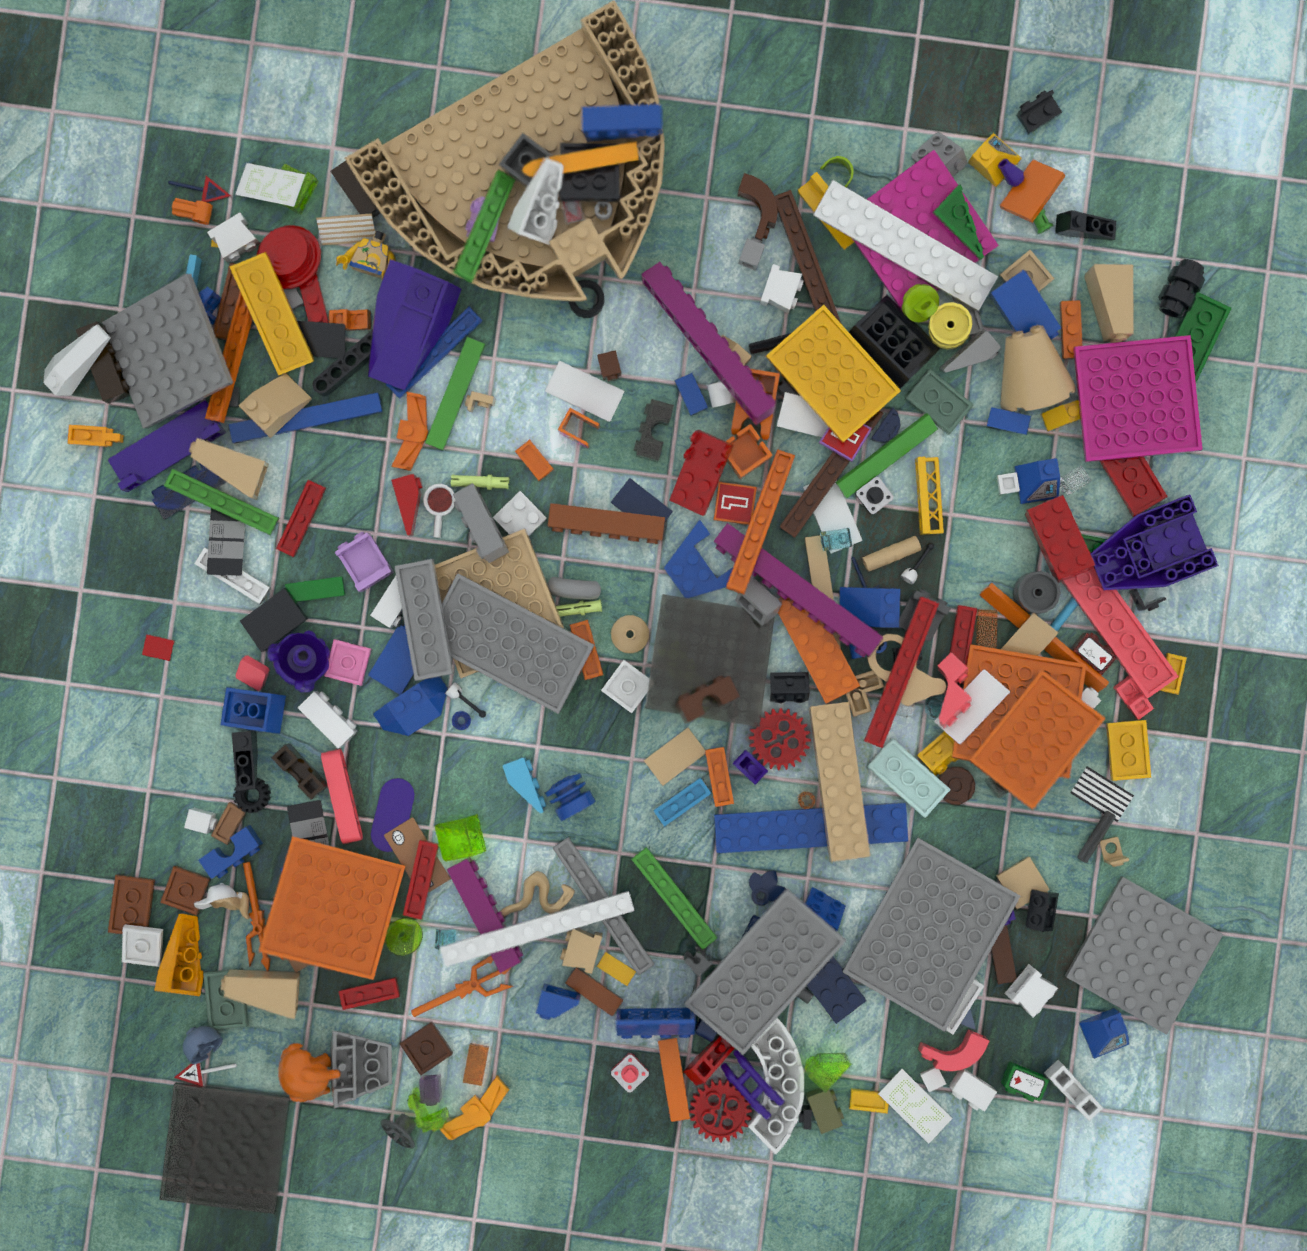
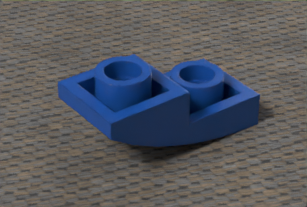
[987,407,1031,435]

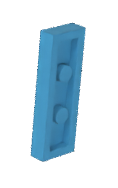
[653,777,712,827]

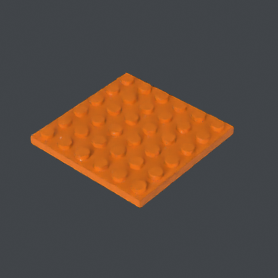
[952,644,1087,779]
[259,836,405,980]

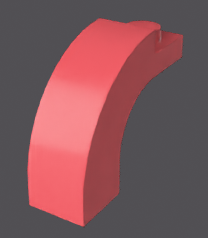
[918,1029,989,1071]

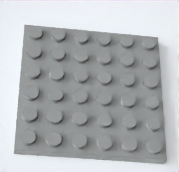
[102,274,233,428]
[1065,876,1223,1035]

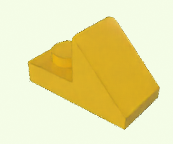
[1041,400,1081,432]

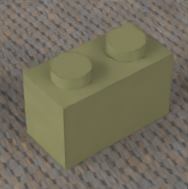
[806,1085,844,1134]

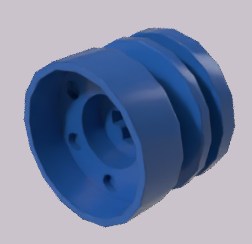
[545,773,596,821]

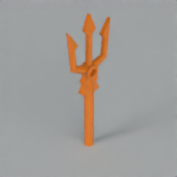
[243,862,284,971]
[411,956,514,1017]

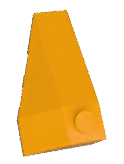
[154,914,204,996]

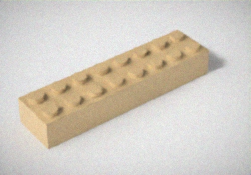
[808,702,870,862]

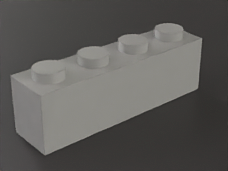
[453,483,509,563]

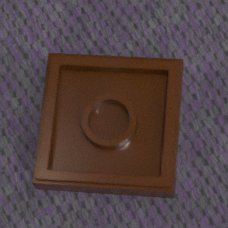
[400,1021,453,1076]

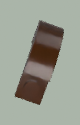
[737,173,778,241]

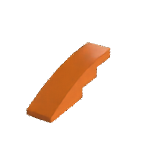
[658,1038,690,1122]

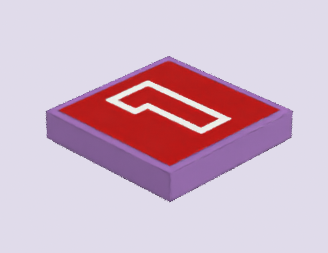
[819,424,872,462]

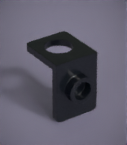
[1129,589,1167,611]

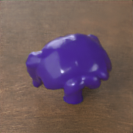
[267,630,330,693]

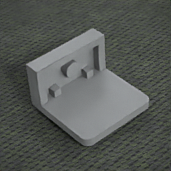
[911,132,968,177]

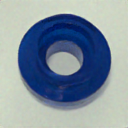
[452,711,471,730]

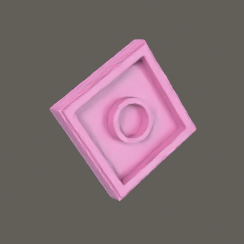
[324,639,372,686]

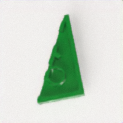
[932,184,984,260]

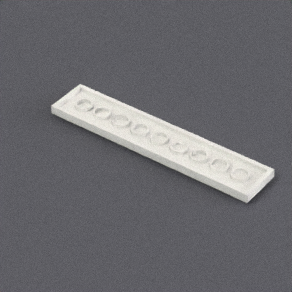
[813,180,998,311]

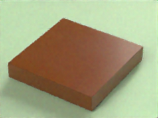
[160,866,211,915]

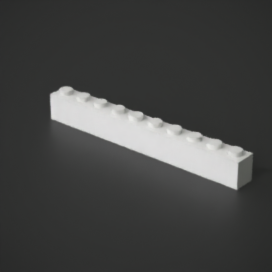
[440,891,634,967]

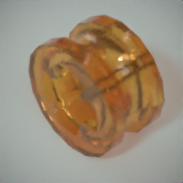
[798,791,816,809]

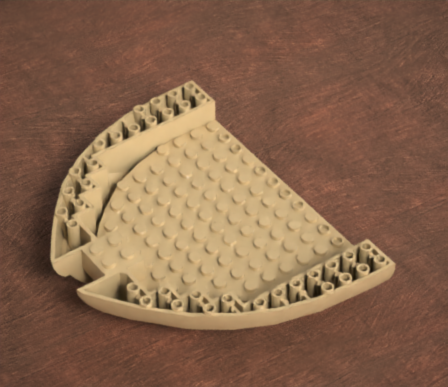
[345,0,665,302]

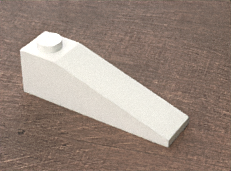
[507,158,563,245]
[43,325,111,396]

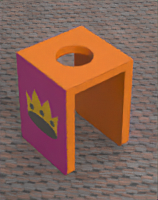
[558,408,600,449]

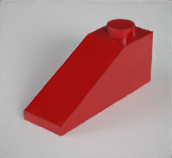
[391,474,423,537]
[683,1035,735,1086]

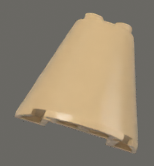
[1000,325,1076,411]

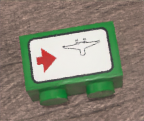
[1001,1061,1049,1102]

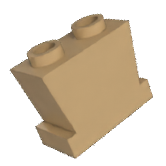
[560,928,603,974]

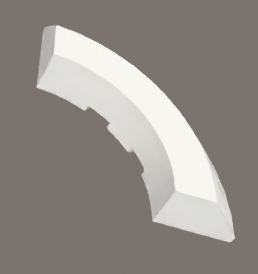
[747,1017,804,1155]

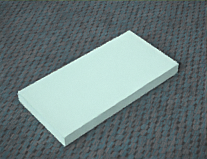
[867,738,951,818]

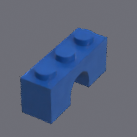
[198,825,263,879]

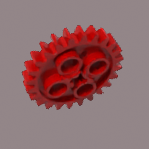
[748,708,811,770]
[689,1078,752,1143]

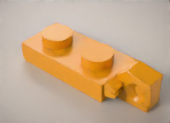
[67,425,124,447]

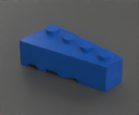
[582,104,663,143]

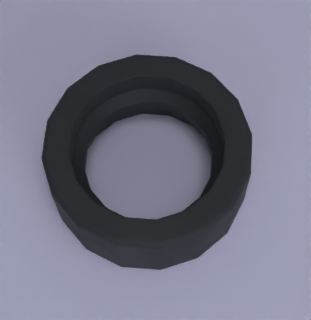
[568,280,604,318]

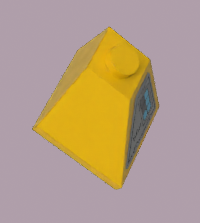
[968,133,1022,187]

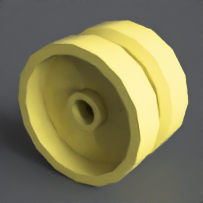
[928,302,972,350]

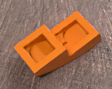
[329,309,371,331]

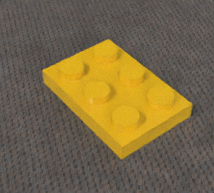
[1106,720,1151,781]

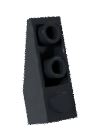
[1055,210,1116,240]
[232,731,258,791]

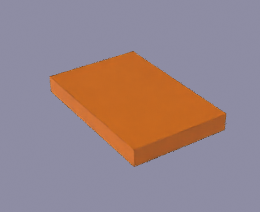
[1000,160,1065,223]

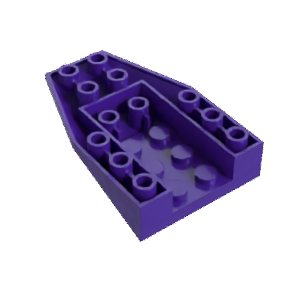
[1090,494,1219,590]

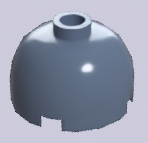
[182,1026,223,1065]

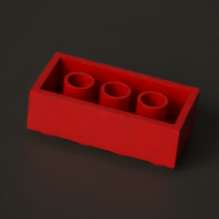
[1025,495,1095,583]

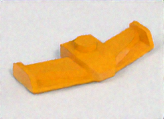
[439,1075,510,1140]

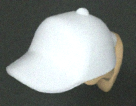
[194,883,250,919]

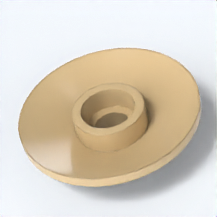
[611,615,649,653]

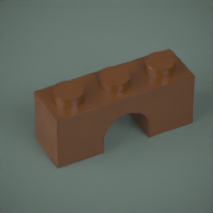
[675,675,740,724]

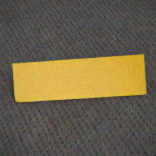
[798,172,854,250]

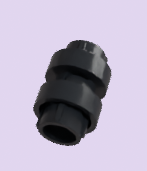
[1158,259,1205,318]

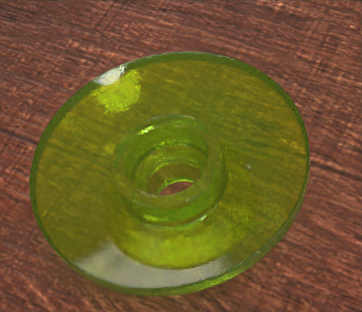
[385,918,423,956]

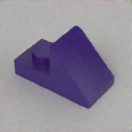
[732,750,768,785]

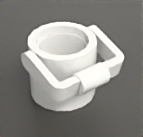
[707,381,736,408]

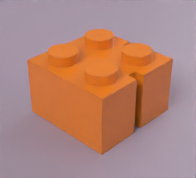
[726,424,773,479]

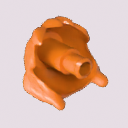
[278,1043,341,1102]

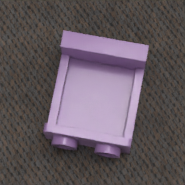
[335,532,394,592]

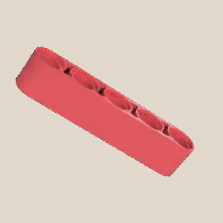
[321,749,363,844]

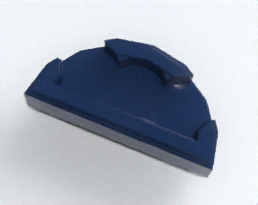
[870,407,901,442]

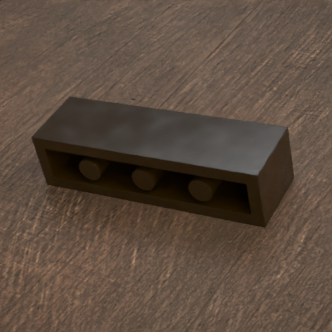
[76,321,130,404]

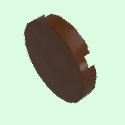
[938,766,975,805]

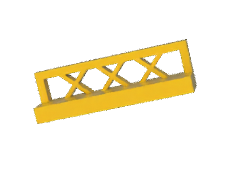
[915,456,944,535]

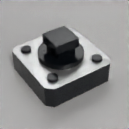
[855,477,894,515]

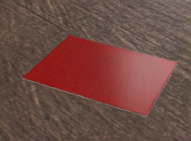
[142,634,174,661]

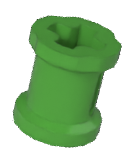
[1033,209,1053,234]

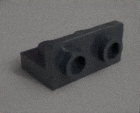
[1016,90,1062,134]
[770,672,810,703]
[1026,890,1059,932]

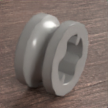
[595,202,612,220]

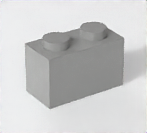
[735,578,782,626]

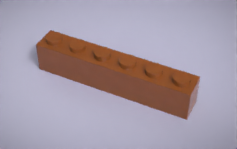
[548,503,665,544]

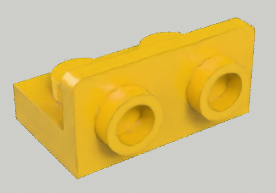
[917,731,959,776]

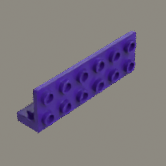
[108,401,226,492]

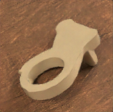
[867,634,947,706]

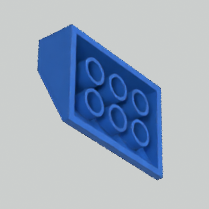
[616,1007,695,1039]

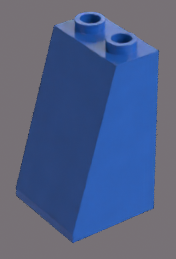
[989,270,1061,340]

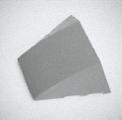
[330,1030,392,1109]

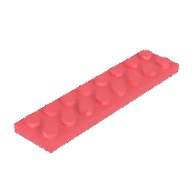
[1062,567,1179,699]

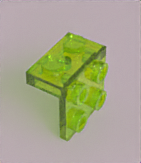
[435,814,487,861]
[407,1087,449,1133]

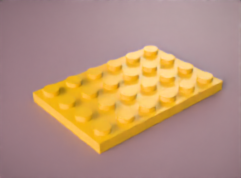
[766,305,901,443]

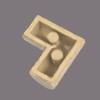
[846,670,884,717]

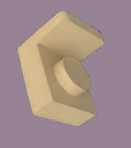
[465,391,496,413]

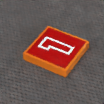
[714,482,757,525]

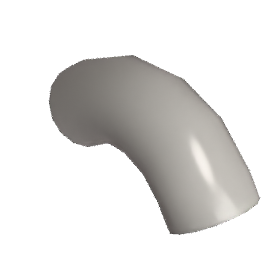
[547,577,601,600]

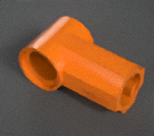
[172,198,213,225]

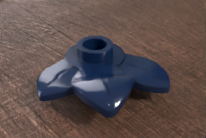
[749,870,786,906]

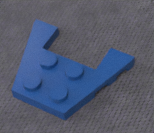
[664,520,733,599]

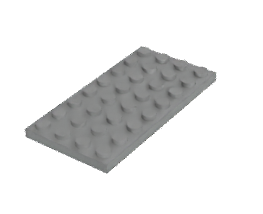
[442,573,594,714]
[684,888,846,1055]

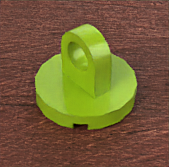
[902,284,939,323]

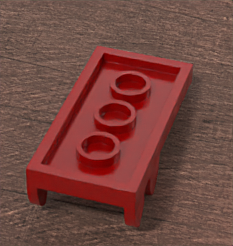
[669,430,733,516]

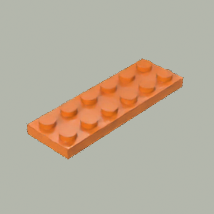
[778,598,860,704]

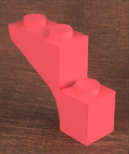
[938,652,972,728]

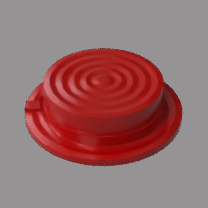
[256,225,321,289]

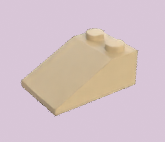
[238,373,312,438]

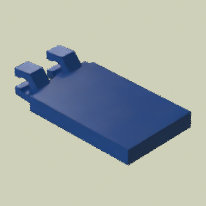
[368,625,414,695]

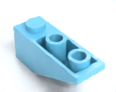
[502,757,546,813]

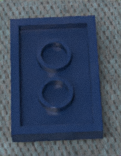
[807,956,867,1024]

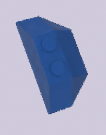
[373,676,448,736]

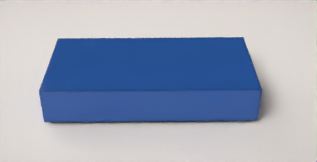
[675,373,708,416]

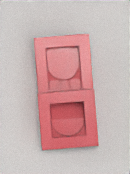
[1113,676,1154,720]

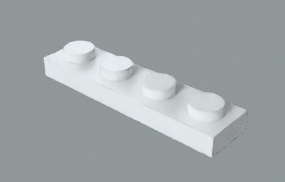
[194,547,271,604]

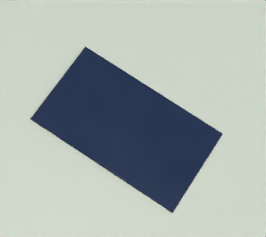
[610,478,673,521]

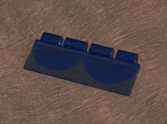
[151,463,227,520]

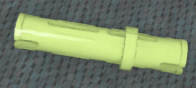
[451,474,510,490]
[556,599,602,617]

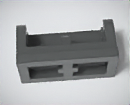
[683,946,713,977]

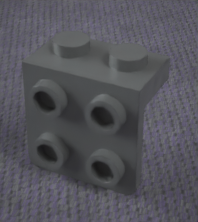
[899,589,951,641]

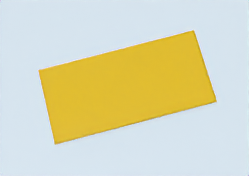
[596,952,636,986]

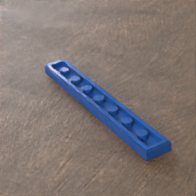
[228,393,383,444]

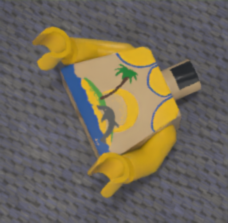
[336,231,396,279]

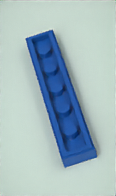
[386,306,483,399]

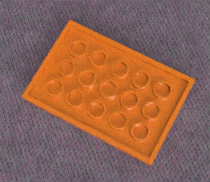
[969,670,1106,810]

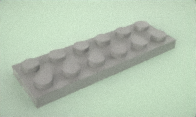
[395,559,454,681]

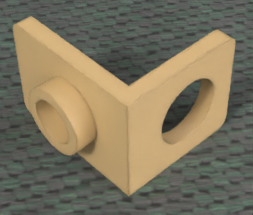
[1100,837,1129,867]

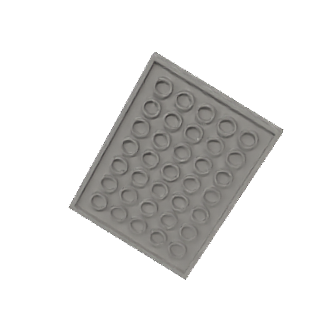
[842,837,1021,1032]

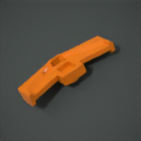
[391,392,428,471]

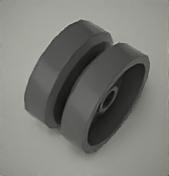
[1012,571,1061,614]

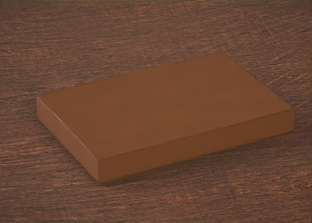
[108,874,155,934]

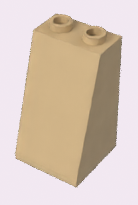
[1085,264,1133,343]
[189,438,269,500]
[221,969,300,1019]

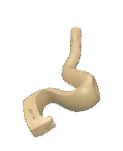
[501,871,575,917]

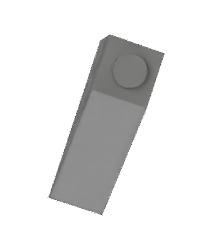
[939,329,1001,373]

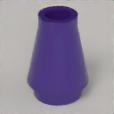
[998,159,1024,187]

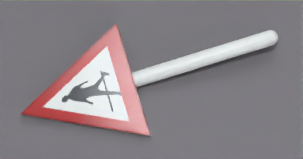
[174,1063,237,1087]

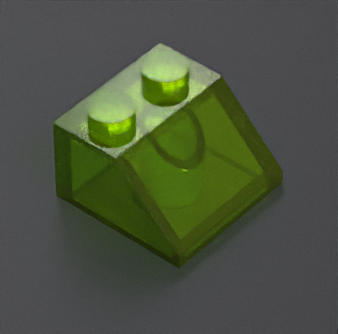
[805,1053,852,1092]

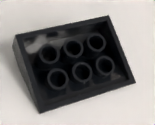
[849,295,941,389]

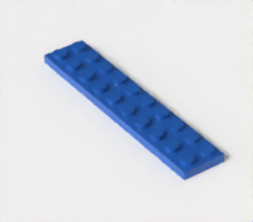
[714,802,908,853]

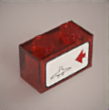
[1070,632,1117,675]

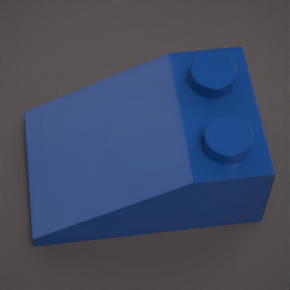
[839,587,900,628]
[220,687,286,734]

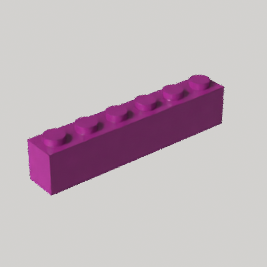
[447,857,523,973]

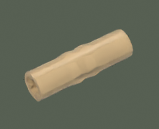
[862,536,921,572]

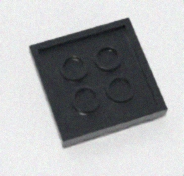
[560,143,620,202]

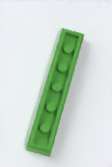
[453,170,515,283]
[425,337,485,451]
[835,413,938,498]
[164,469,279,536]
[631,847,717,950]

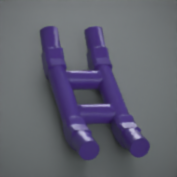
[721,1050,785,1120]

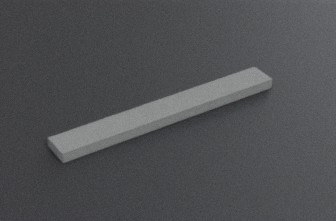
[553,837,654,976]

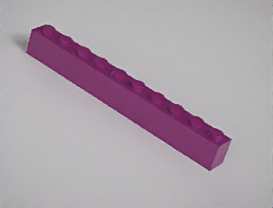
[641,262,776,425]
[714,523,883,658]

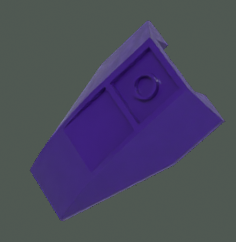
[368,259,462,390]

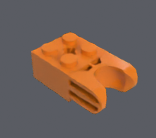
[731,369,780,440]

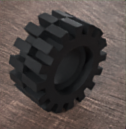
[233,778,271,813]

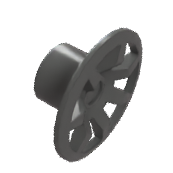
[381,1114,416,1149]

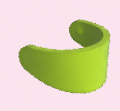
[820,156,854,188]

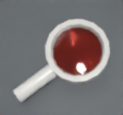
[423,484,456,538]

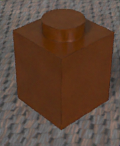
[597,350,622,382]

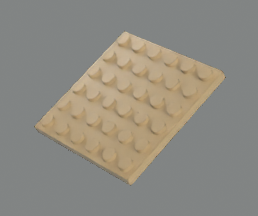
[435,529,565,678]

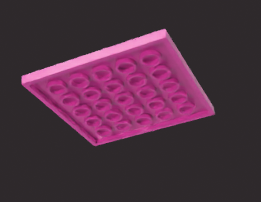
[853,150,999,310]
[1073,335,1203,462]

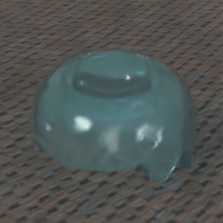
[925,691,946,721]

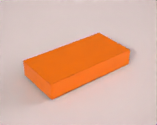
[515,439,554,481]

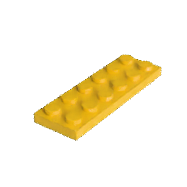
[230,252,315,376]

